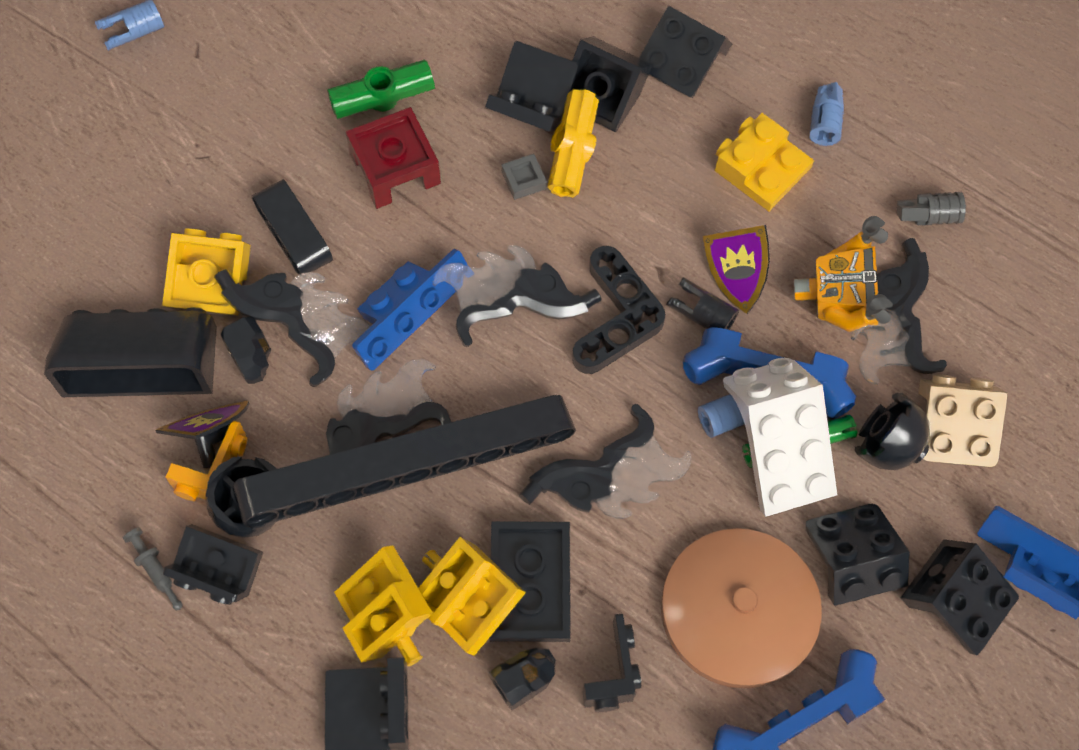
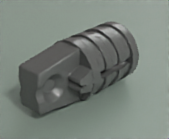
[896,192,966,225]

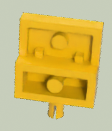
[418,537,526,656]
[334,545,433,666]

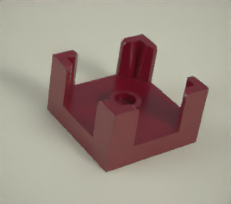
[345,107,441,209]

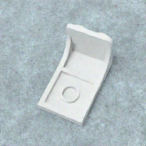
[723,358,837,517]

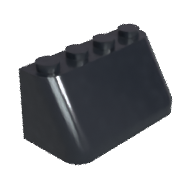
[44,308,217,398]

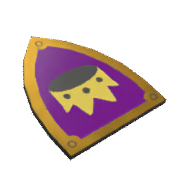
[703,225,770,314]
[155,400,250,468]

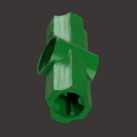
[327,60,435,119]

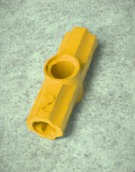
[547,89,599,198]

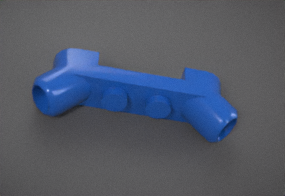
[683,328,856,418]
[713,649,886,750]

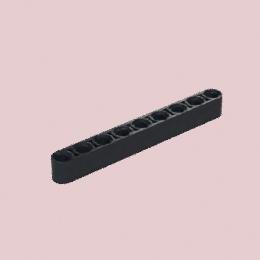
[232,395,576,528]

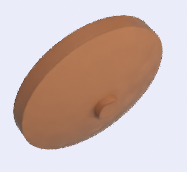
[661,529,822,688]

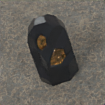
[220,317,271,384]
[489,647,555,711]

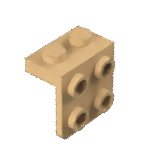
[919,374,1008,467]

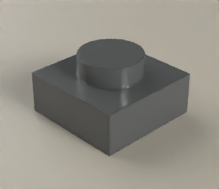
[501,154,547,200]

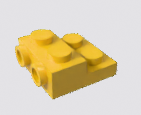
[715,113,814,212]
[162,228,251,316]

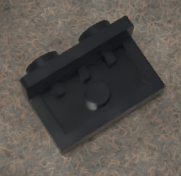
[163,524,263,605]

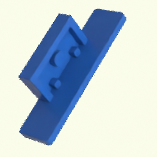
[352,249,473,371]
[977,506,1079,619]

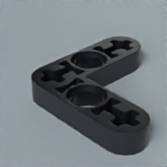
[572,246,666,374]

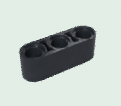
[251,179,333,278]

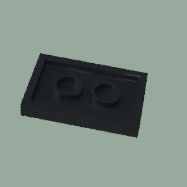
[490,521,571,642]

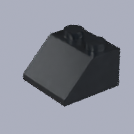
[571,36,653,132]

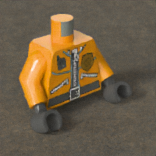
[794,216,893,332]

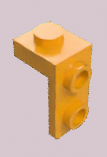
[165,421,247,501]

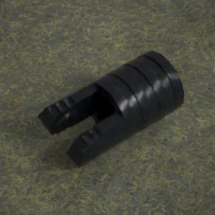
[666,277,739,330]

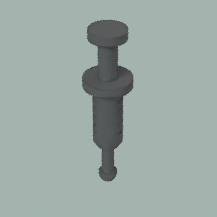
[123,527,183,611]

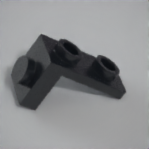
[582,613,641,712]

